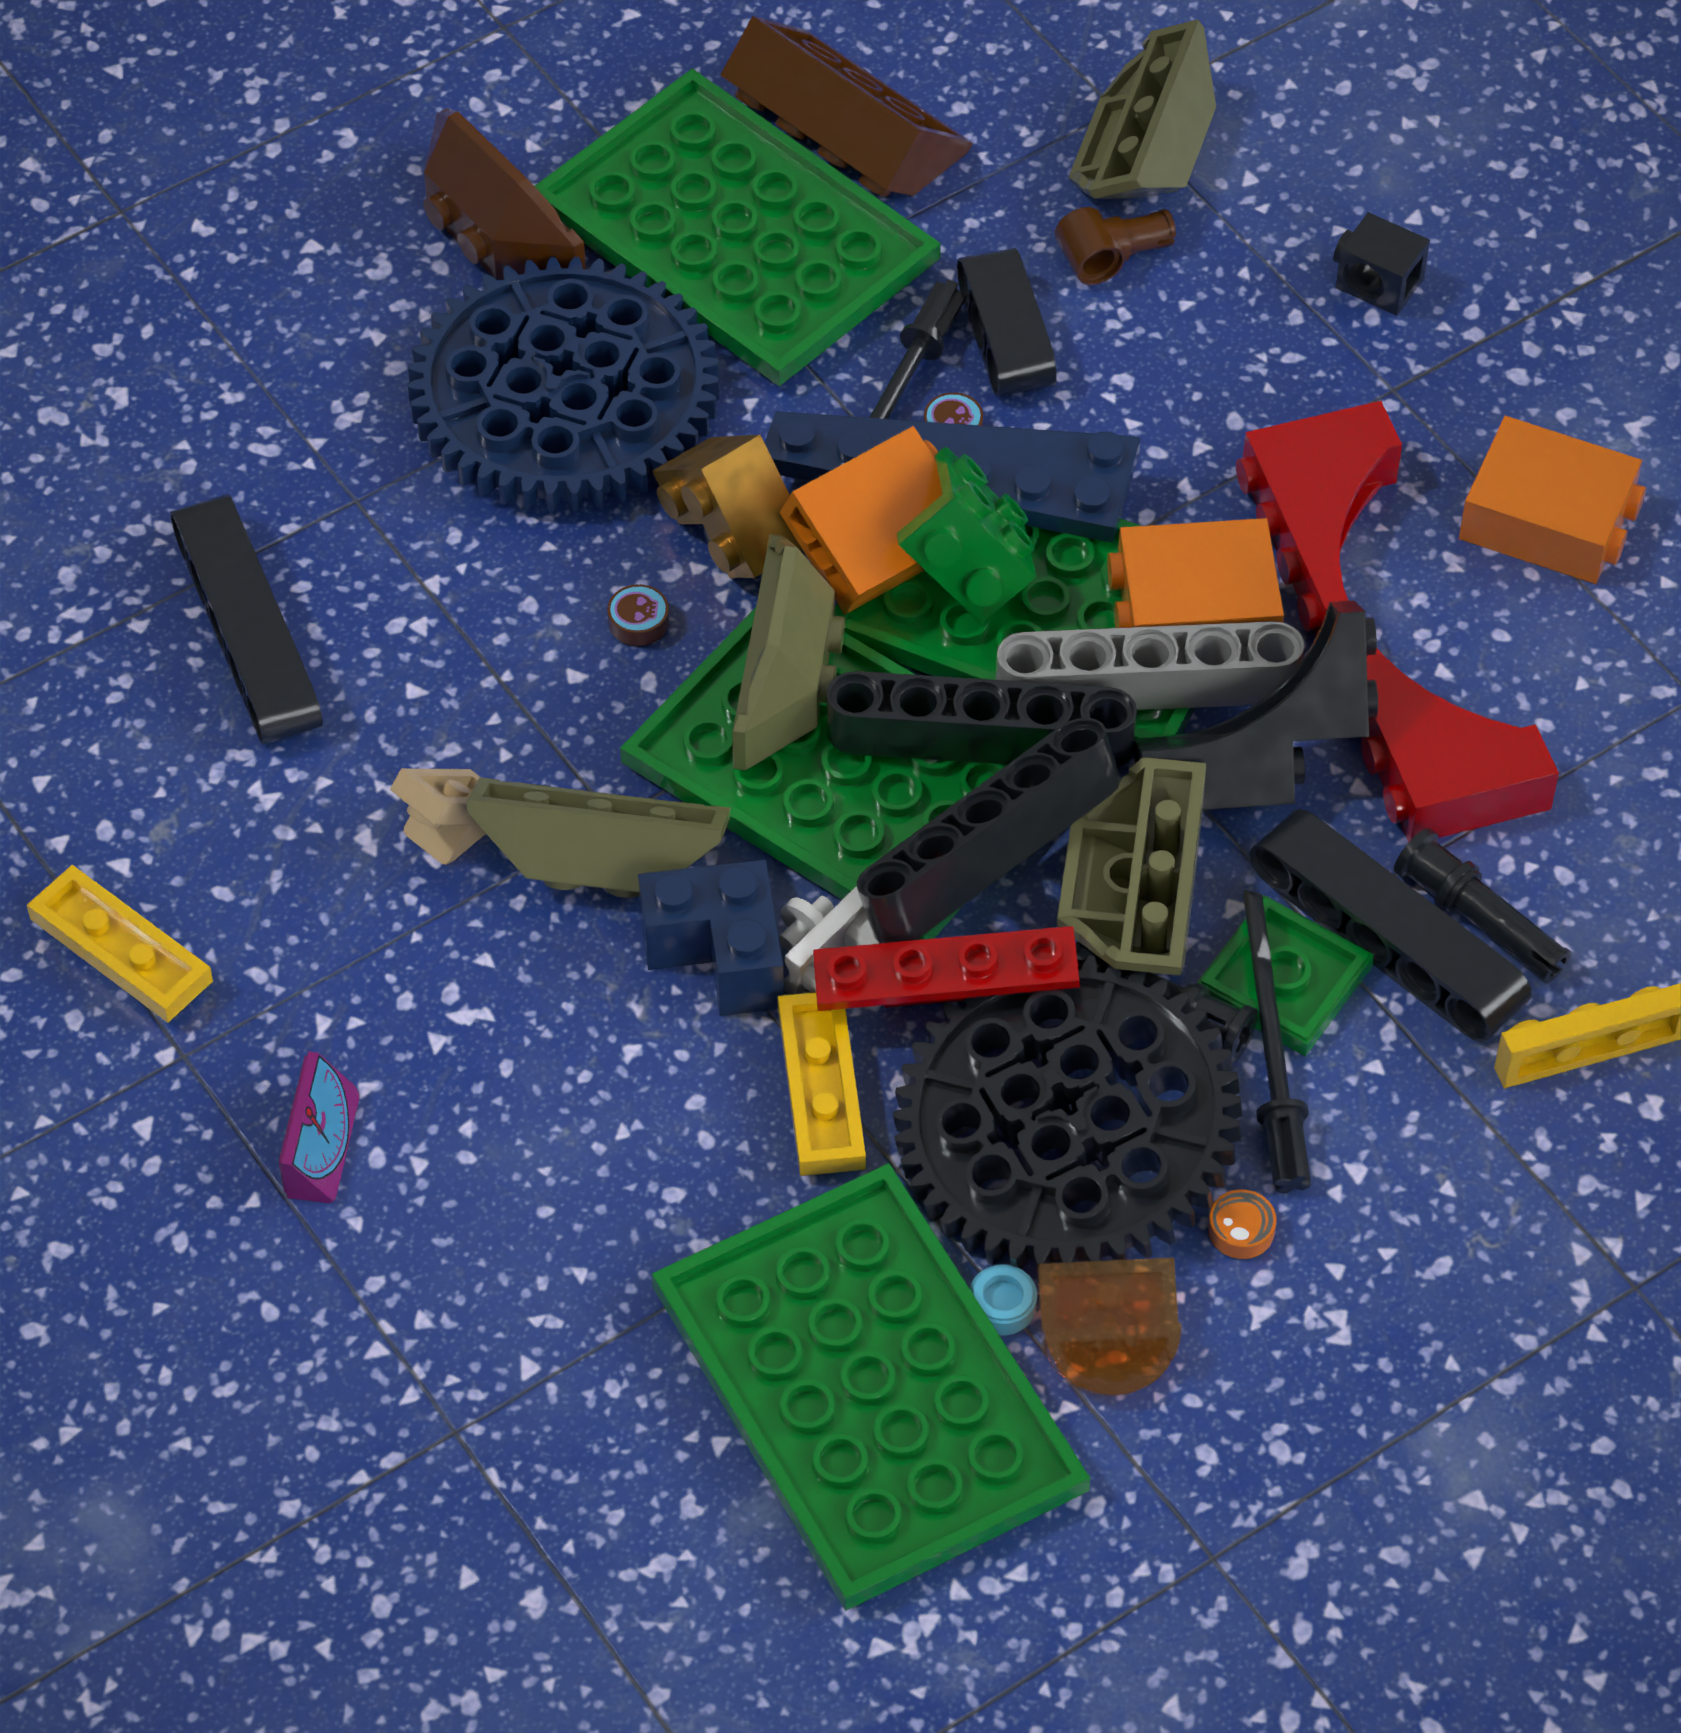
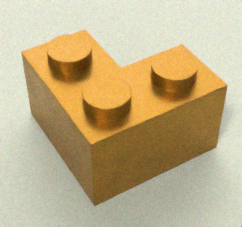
[652,435,802,578]

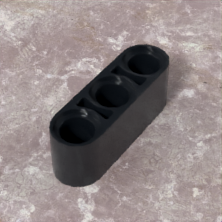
[957,248,1057,397]

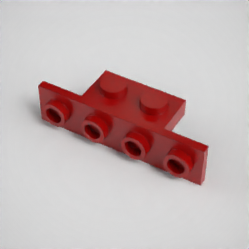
[813,926,1080,1011]

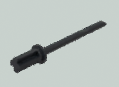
[869,279,967,419]
[1243,890,1311,1193]

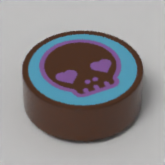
[924,392,983,426]
[607,584,669,646]

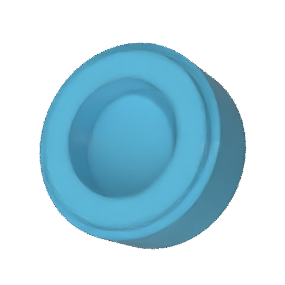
[970,1265,1037,1335]

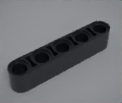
[170,494,323,745]
[827,671,1137,768]
[856,718,1121,943]
[1249,809,1532,1042]

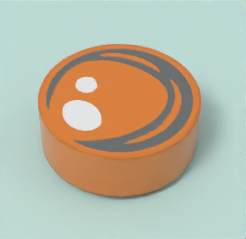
[1208,1189,1277,1259]

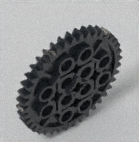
[893,955,1242,1278]

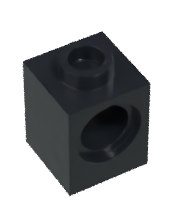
[1333,212,1430,316]

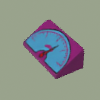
[279,1051,360,1203]

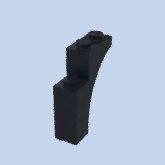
[1134,600,1378,810]

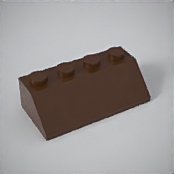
[720,16,973,198]

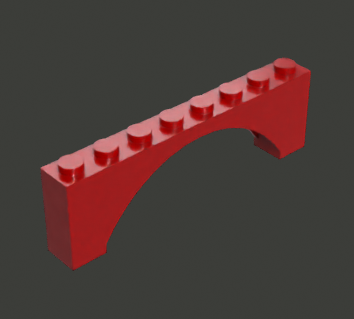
[1236,401,1559,842]

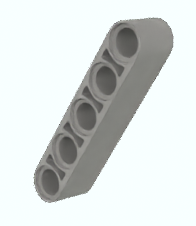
[996,622,1304,710]

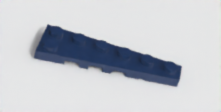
[765,411,1141,543]

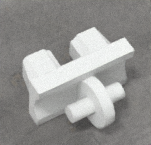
[779,886,879,995]

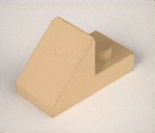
[390,768,486,865]

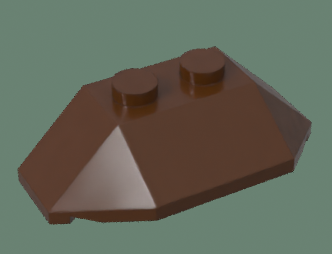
[423,108,586,280]

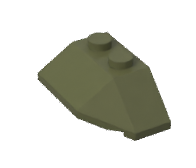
[1068,19,1216,199]
[732,534,845,770]
[1057,757,1206,976]
[467,777,731,898]

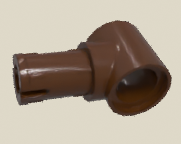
[1054,207,1176,285]

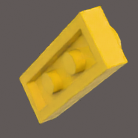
[27,865,213,1023]
[1494,983,1681,1089]
[778,992,866,1176]

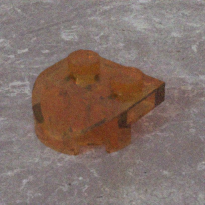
[1037,1257,1181,1396]

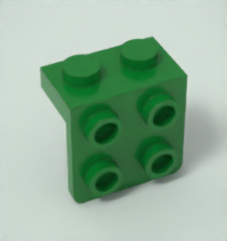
[896,447,1036,623]

